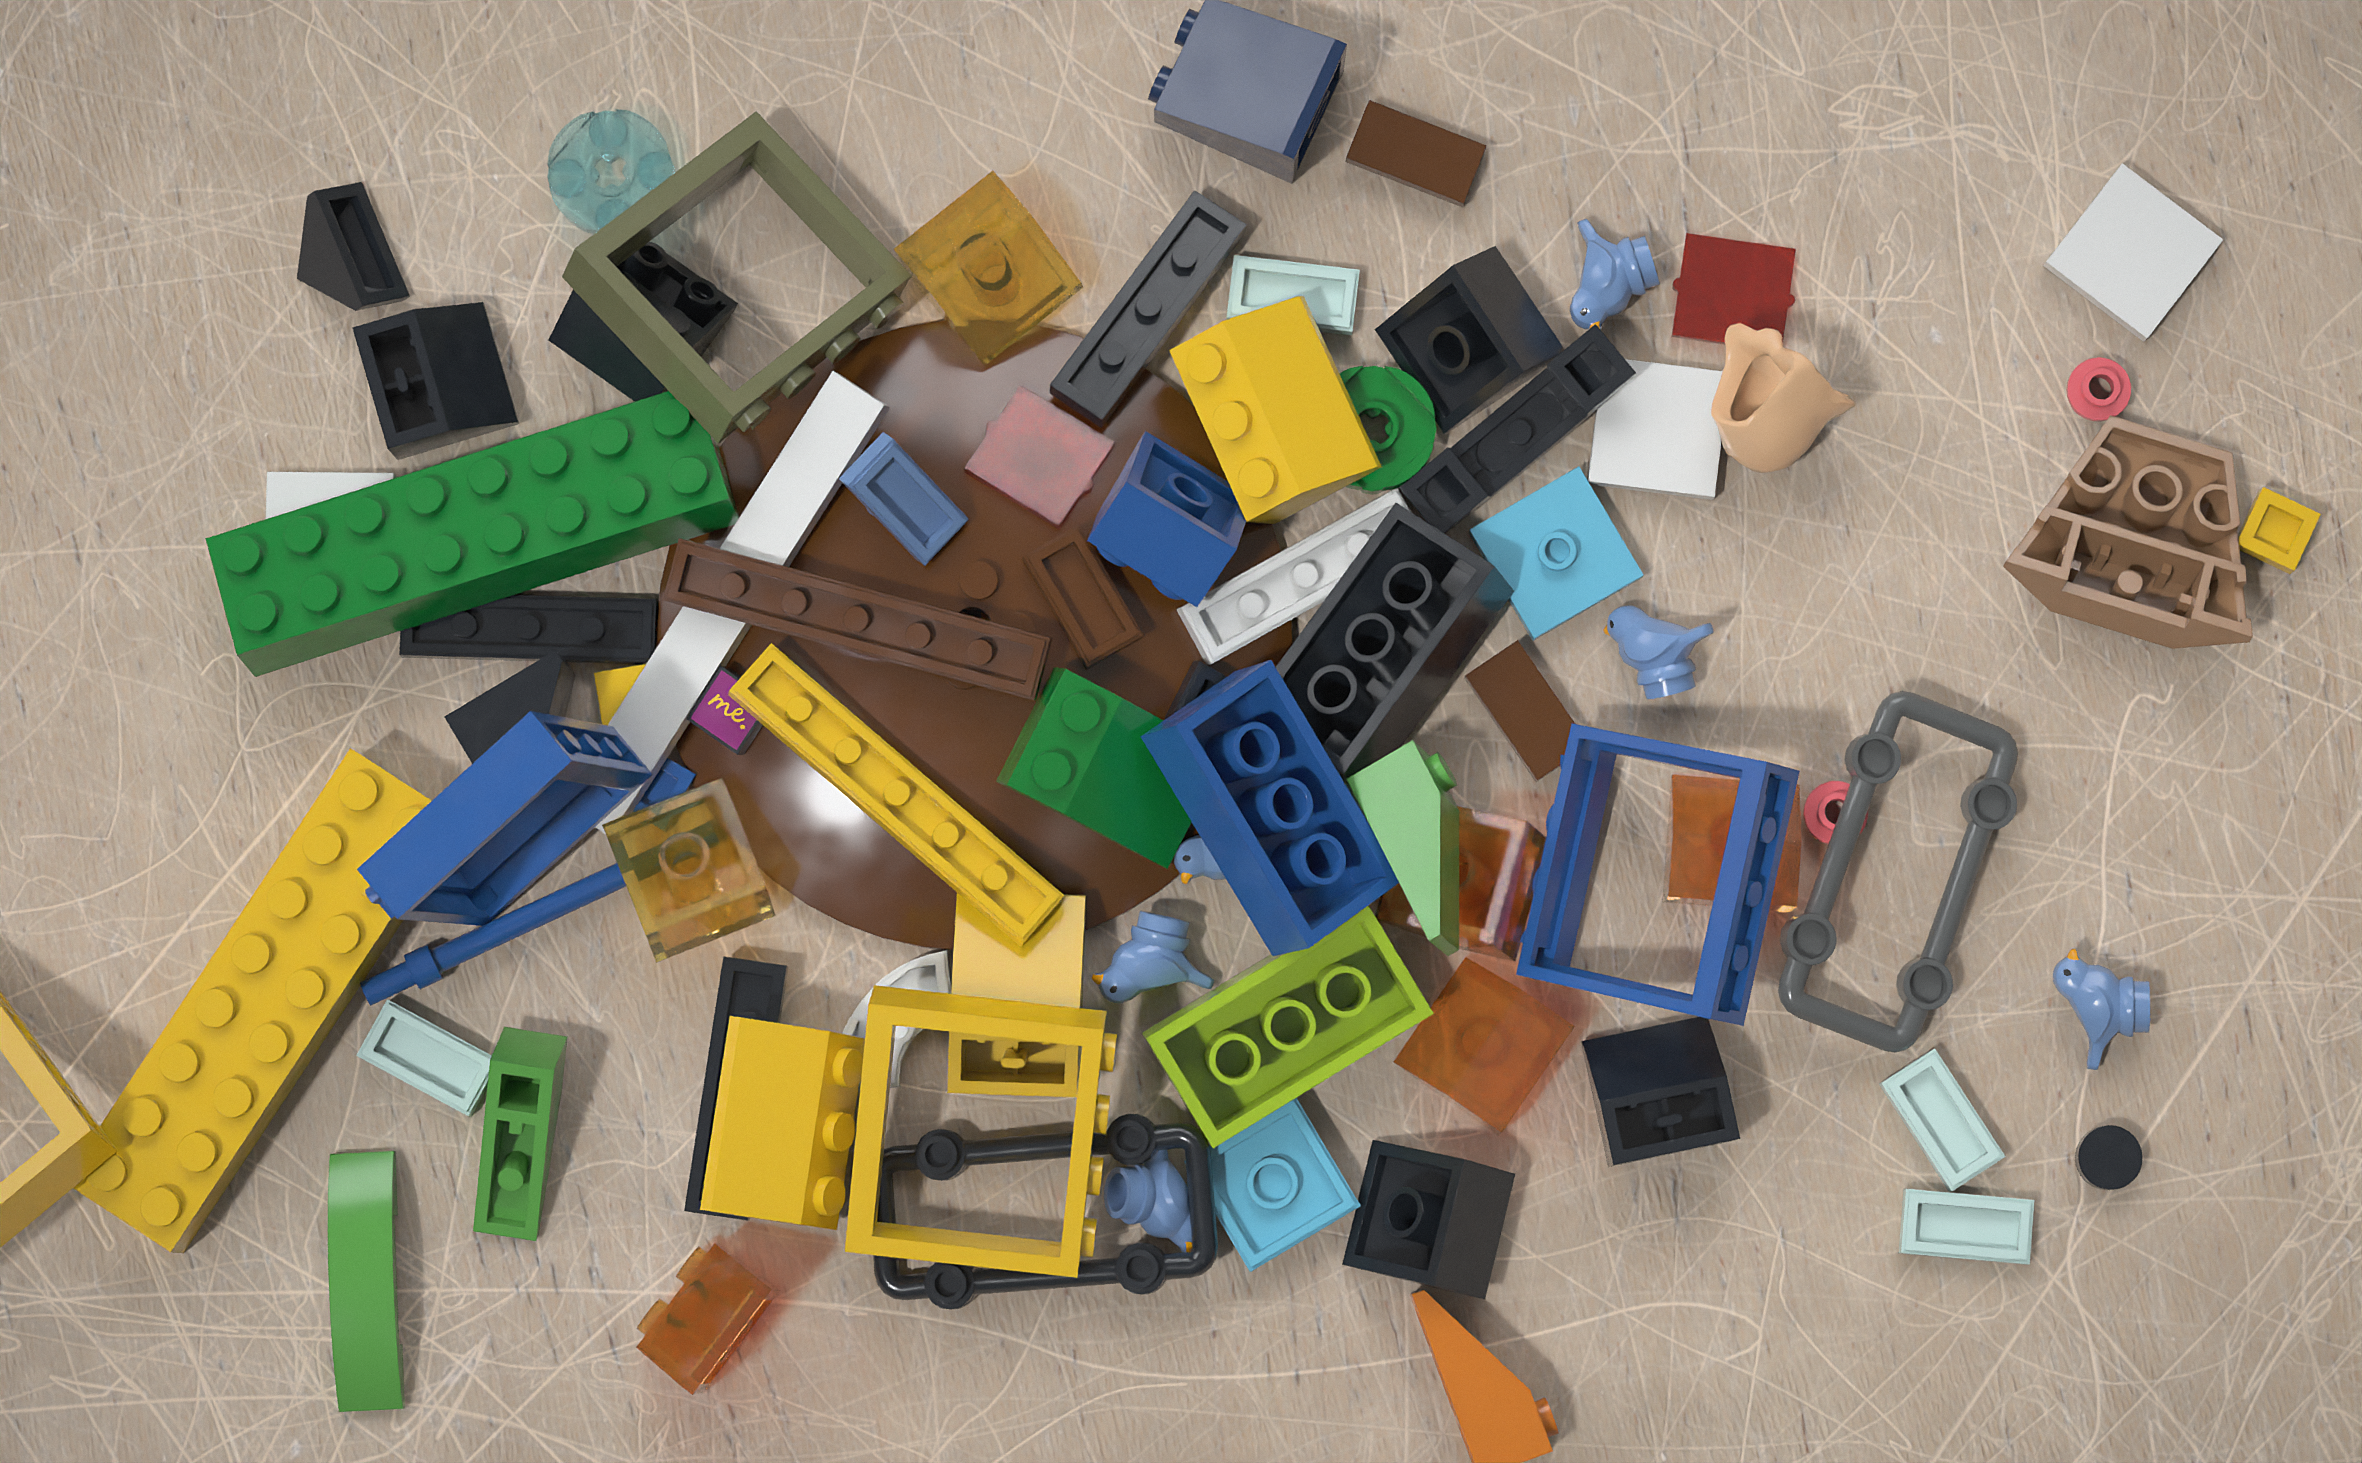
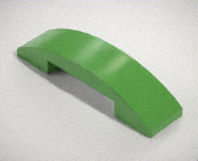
[328,1151,405,1412]

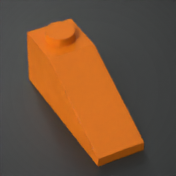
[1410,1290,1559,1463]

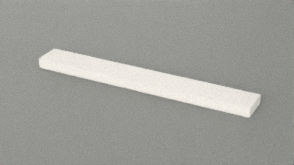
[596,371,890,838]

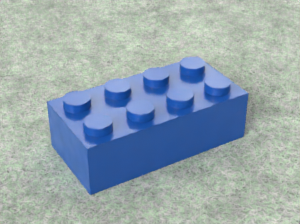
[1141,660,1399,956]

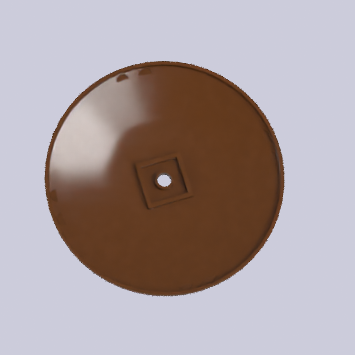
[656,319,1292,951]

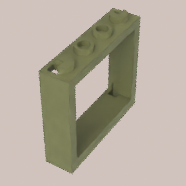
[562,111,912,444]

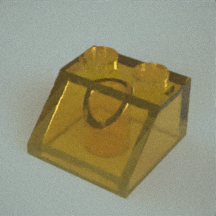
[894,170,1083,366]
[602,778,776,963]

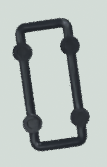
[873,1114,1218,1310]

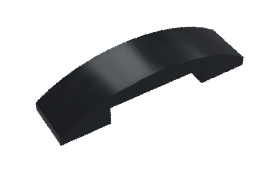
[1399,324,1637,534]

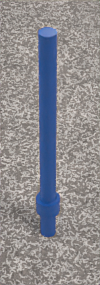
[360,820,720,1006]

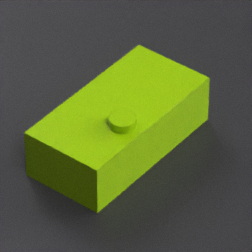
[1142,905,1434,1148]

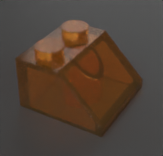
[1662,775,1802,912]
[1375,806,1546,962]
[1393,957,1575,1135]
[636,1243,781,1395]

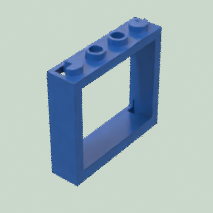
[357,711,653,926]
[1516,723,1800,1026]

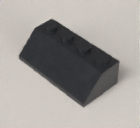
[1276,503,1514,786]

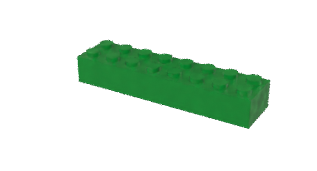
[205,391,740,677]

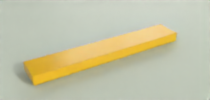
[728,643,1065,947]

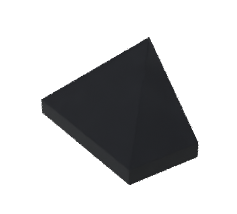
[297,182,410,311]

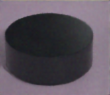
[2075,1125,2143,1190]

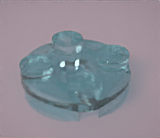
[547,109,675,234]

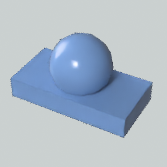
[839,432,969,565]

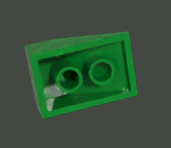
[996,667,1191,869]

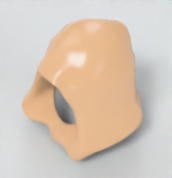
[1711,323,1855,473]

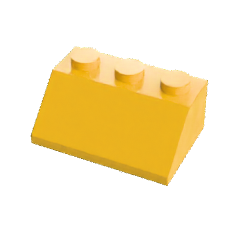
[1169,296,1382,524]
[700,1016,865,1230]

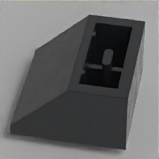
[548,242,738,402]
[352,302,519,460]
[1581,1017,1740,1167]

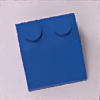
[1087,431,1246,607]

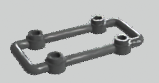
[1778,691,2018,1053]

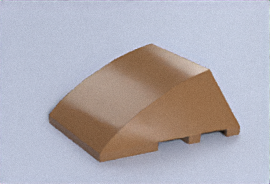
[2003,415,2253,649]

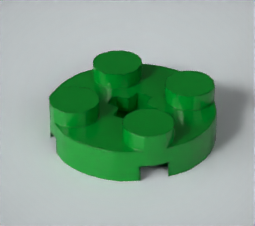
[1339,366,1437,495]

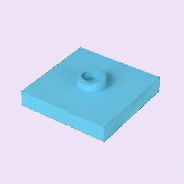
[1468,466,1644,641]
[1184,1098,1361,1272]

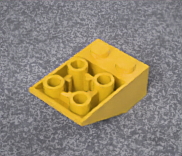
[947,893,1086,1097]

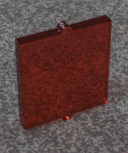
[1671,233,1796,345]
[964,385,1115,530]

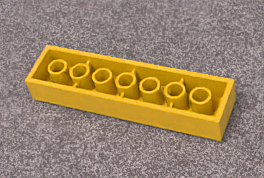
[73,748,432,1253]

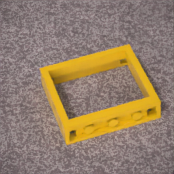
[845,985,1117,1278]
[0,990,118,1248]

